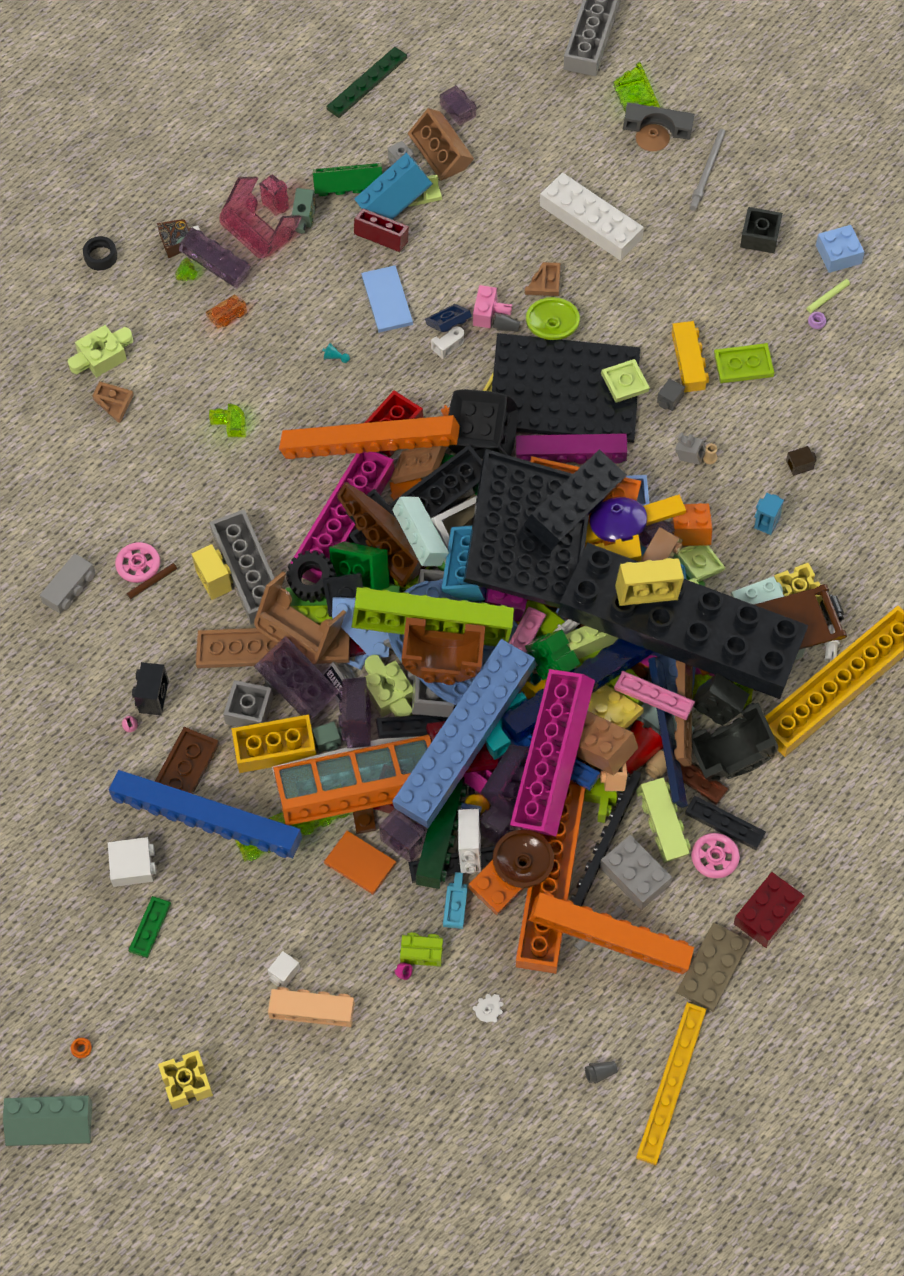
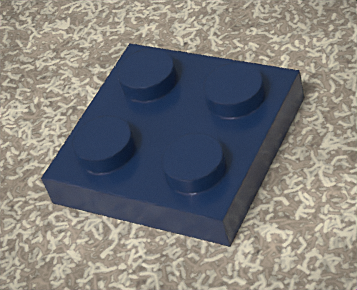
[425,304,472,332]

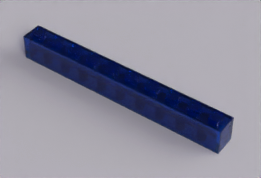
[502,639,654,743]

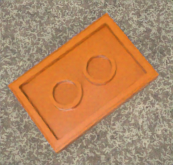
[324,831,396,895]

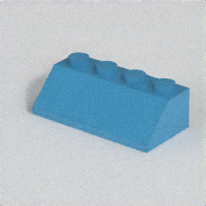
[354,152,433,220]
[441,526,487,602]

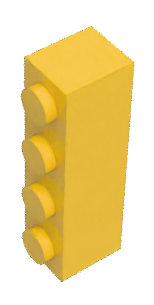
[671,321,709,393]

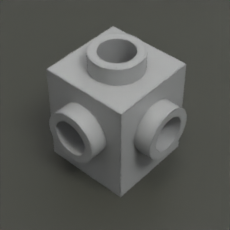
[388,141,415,166]

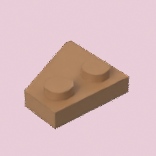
[525,262,561,296]
[92,381,134,423]

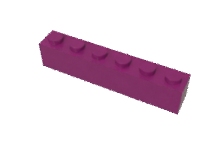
[516,434,627,464]

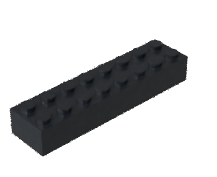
[349,445,482,546]

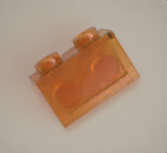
[206,294,247,329]

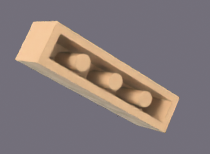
[268,987,355,1027]

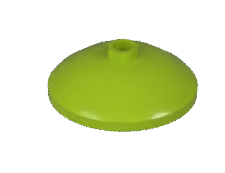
[526,297,580,340]

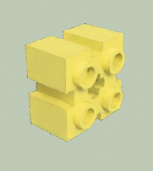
[774,563,822,605]
[158,1050,213,1110]

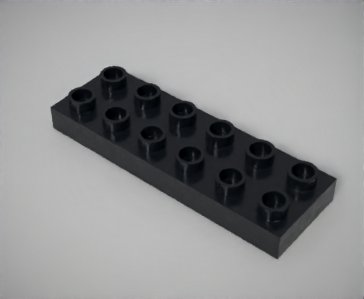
[558,543,808,699]

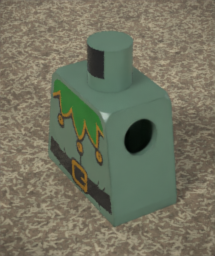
[292,188,317,233]

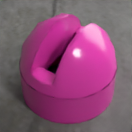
[394,963,413,980]

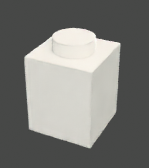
[268,951,300,987]

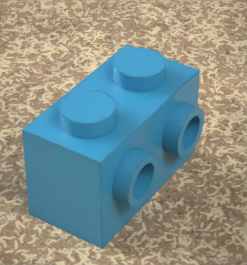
[754,493,784,535]

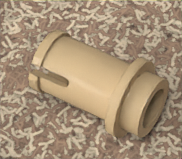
[703,443,717,464]

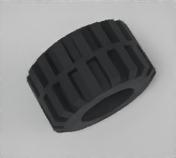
[286,551,337,603]

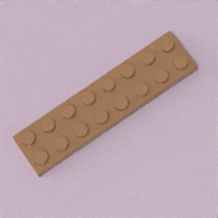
[196,627,350,668]

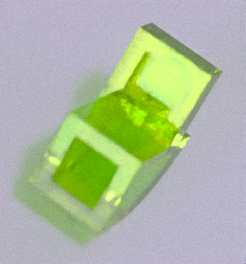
[209,404,247,437]

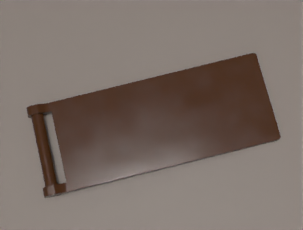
[699,584,847,676]

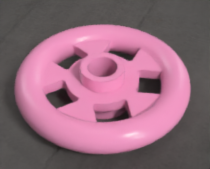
[115,542,160,583]
[691,833,740,879]

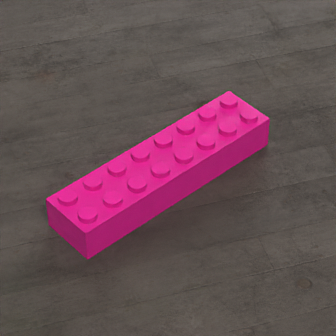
[290,452,395,583]
[510,669,595,836]

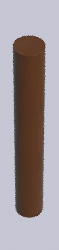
[126,563,177,600]

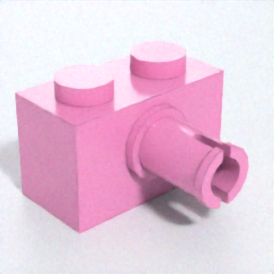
[473,285,512,328]

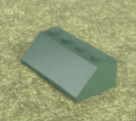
[3,1095,92,1146]

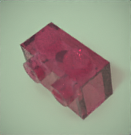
[259,174,289,216]

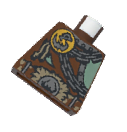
[157,219,201,258]

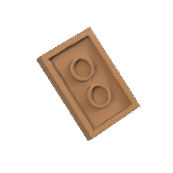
[390,446,447,484]

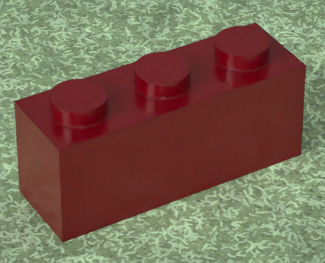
[354,208,409,252]

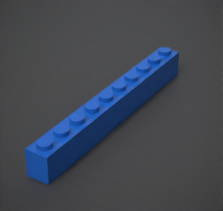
[108,770,302,859]

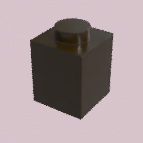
[786,446,817,476]

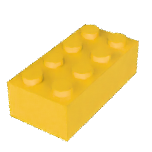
[231,714,316,773]

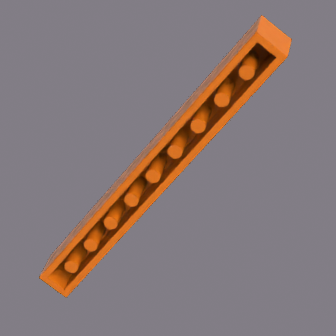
[279,415,460,459]

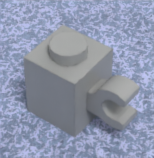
[676,432,706,465]

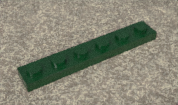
[326,47,407,118]

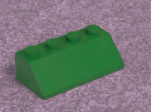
[313,163,382,196]

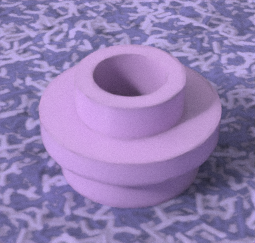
[808,312,826,329]

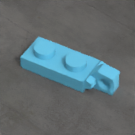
[443,872,468,929]

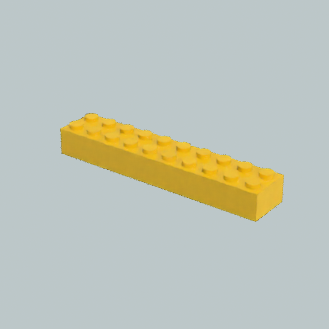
[765,605,904,757]

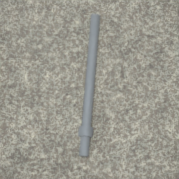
[690,129,726,211]

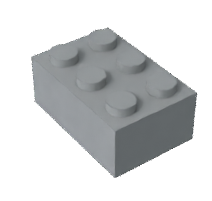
[600,835,672,910]

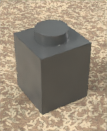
[657,378,685,411]

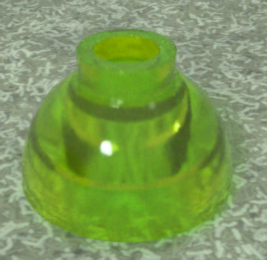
[175,257,198,281]

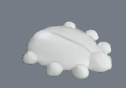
[473,994,504,1023]

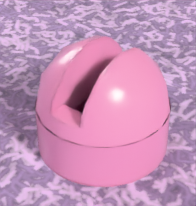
[122,716,138,732]

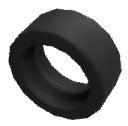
[83,236,117,271]

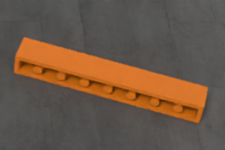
[529,892,694,974]

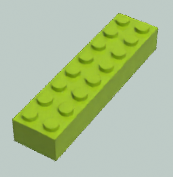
[351,587,514,647]

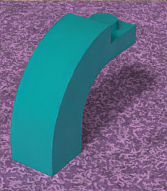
[485,692,527,760]

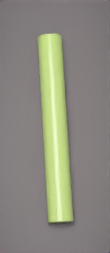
[806,279,850,313]

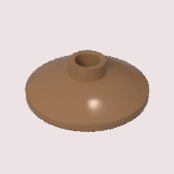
[636,124,670,151]

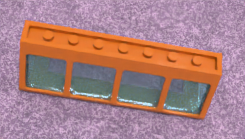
[273,735,431,825]

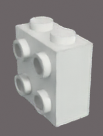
[108,837,156,887]

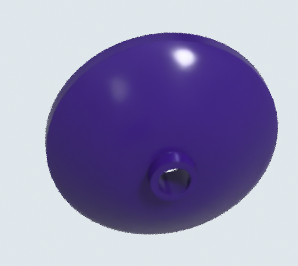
[590,497,647,542]

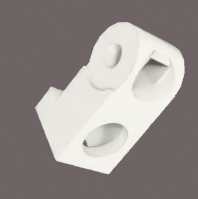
[431,326,464,359]

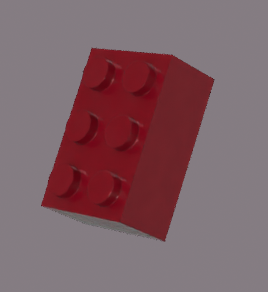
[733,872,805,948]

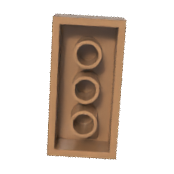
[576,711,638,776]

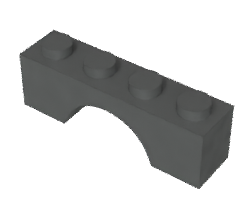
[623,102,695,140]

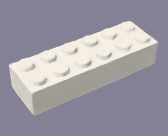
[540,172,644,261]

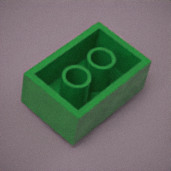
[329,541,389,590]

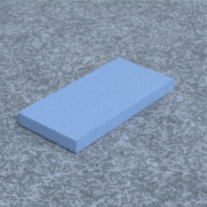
[361,265,413,333]

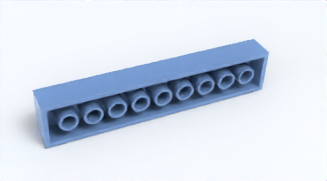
[393,639,536,828]

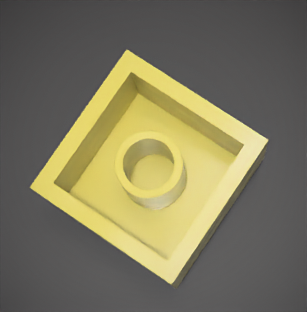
[191,544,233,600]

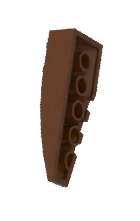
[337,482,427,588]

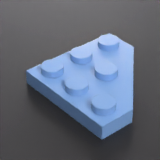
[332,597,389,657]

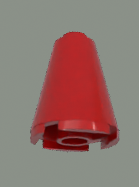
[626,720,663,775]

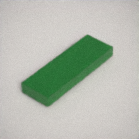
[128,896,171,958]

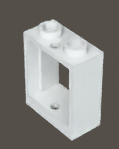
[458,809,481,874]

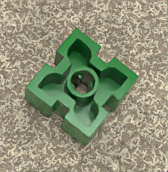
[525,629,580,680]

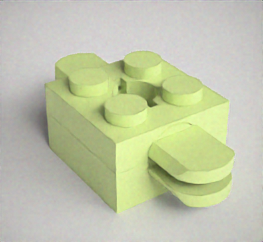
[68,325,133,378]
[362,655,413,717]

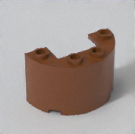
[402,617,485,685]

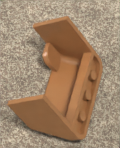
[254,571,346,664]

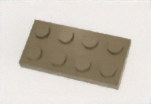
[676,922,750,1012]

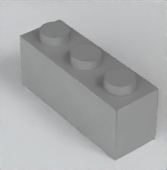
[40,553,95,614]

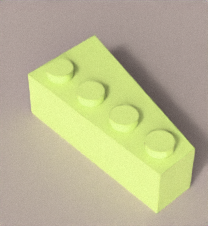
[636,777,691,863]

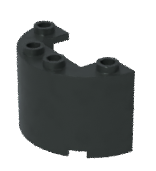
[692,703,778,781]

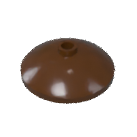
[493,829,554,888]

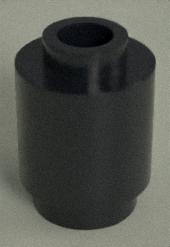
[820,594,844,624]

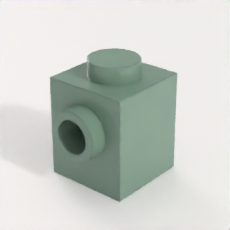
[312,722,343,753]

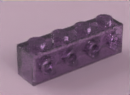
[179,227,251,289]

